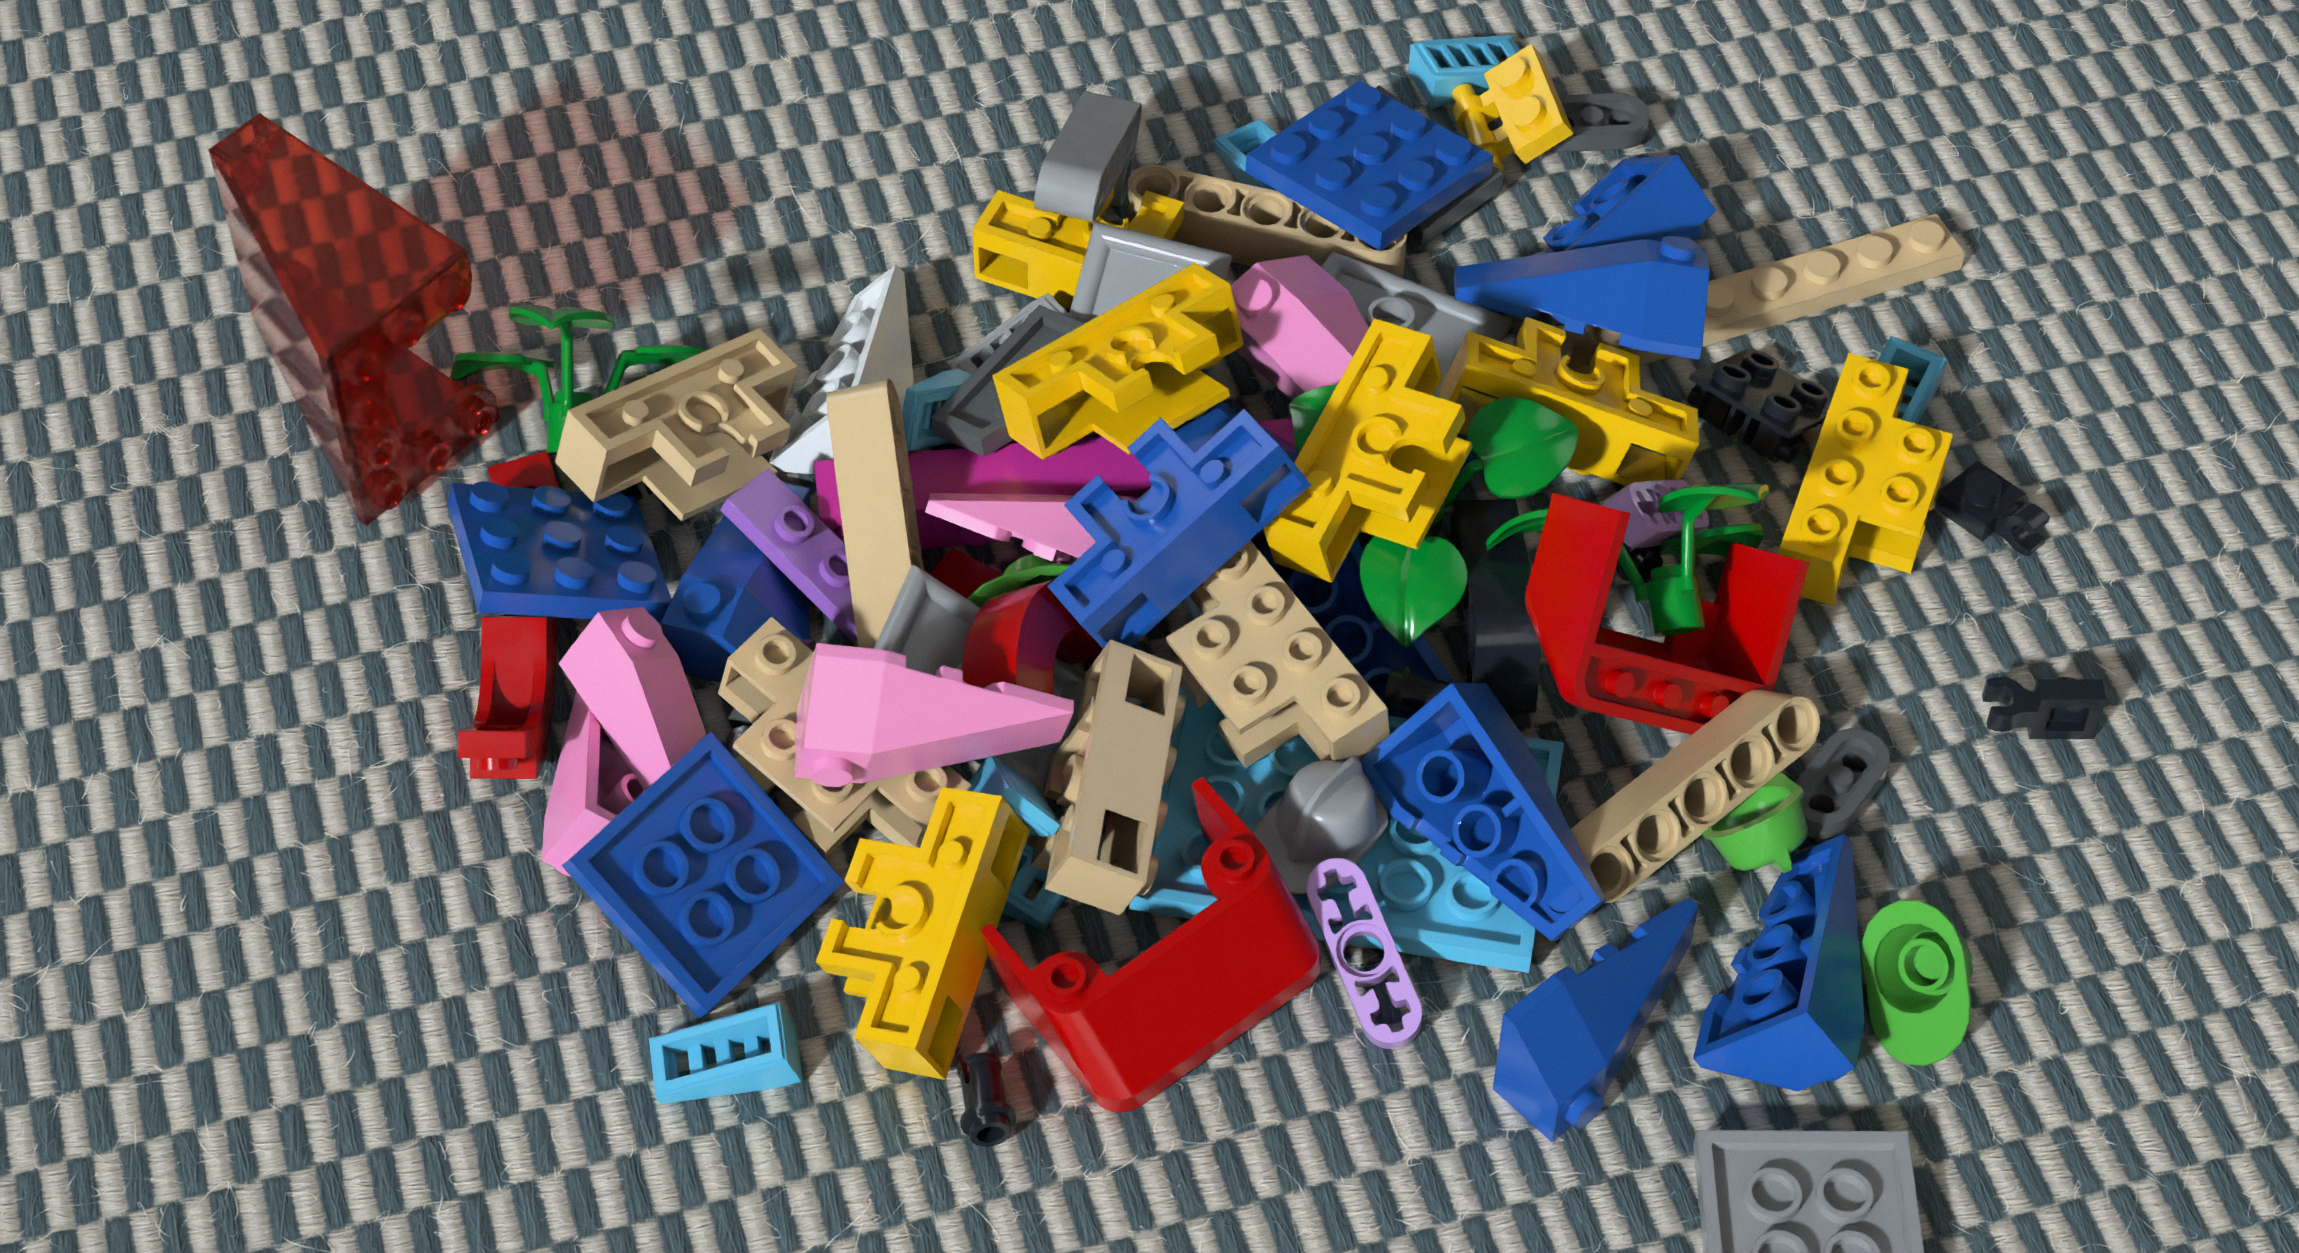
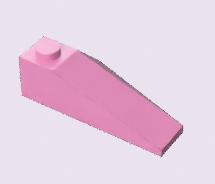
[1231,255,1369,401]
[925,493,1137,563]
[558,607,707,790]
[794,643,1074,787]
[542,690,644,877]

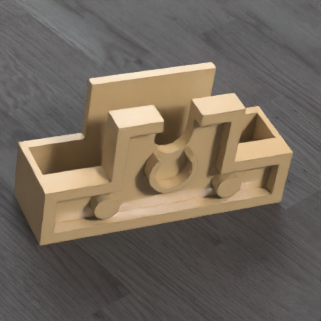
[555,328,798,521]
[1166,540,1390,768]
[718,617,971,860]
[1030,639,1186,916]

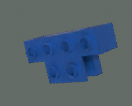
[1047,409,1311,649]

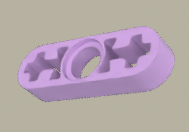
[1604,479,1709,548]
[1306,858,1422,1049]

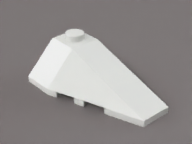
[769,265,914,475]

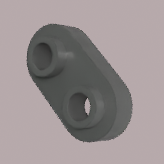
[1550,93,1649,152]
[1794,728,1890,840]

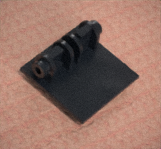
[1687,349,1832,464]

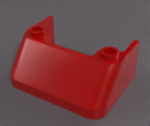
[1525,493,1809,735]
[980,777,1321,1113]

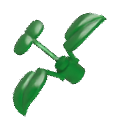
[450,305,707,455]
[1289,385,1579,648]
[1486,483,1769,637]

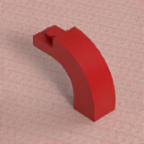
[962,579,1103,695]
[458,614,556,779]

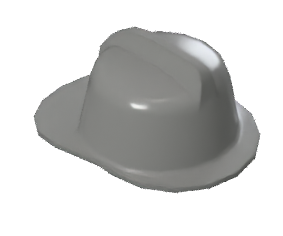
[1253,756,1388,895]

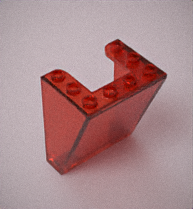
[209,113,500,526]

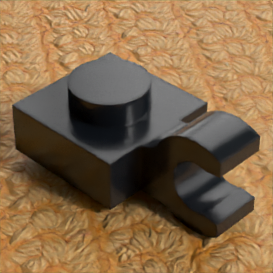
[1935,461,2050,556]
[1982,677,2106,739]

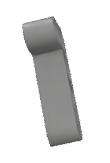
[1034,91,1142,222]

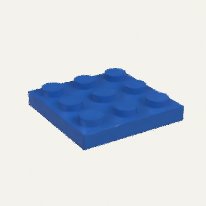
[1245,80,1494,251]
[447,481,672,623]
[561,732,845,1018]

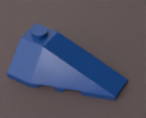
[661,483,810,683]
[1693,833,1864,1091]

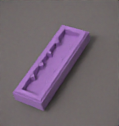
[720,468,857,643]

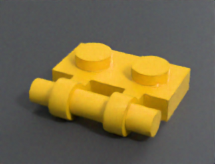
[1452,43,1574,172]

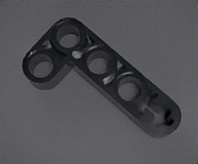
[1450,499,1541,714]

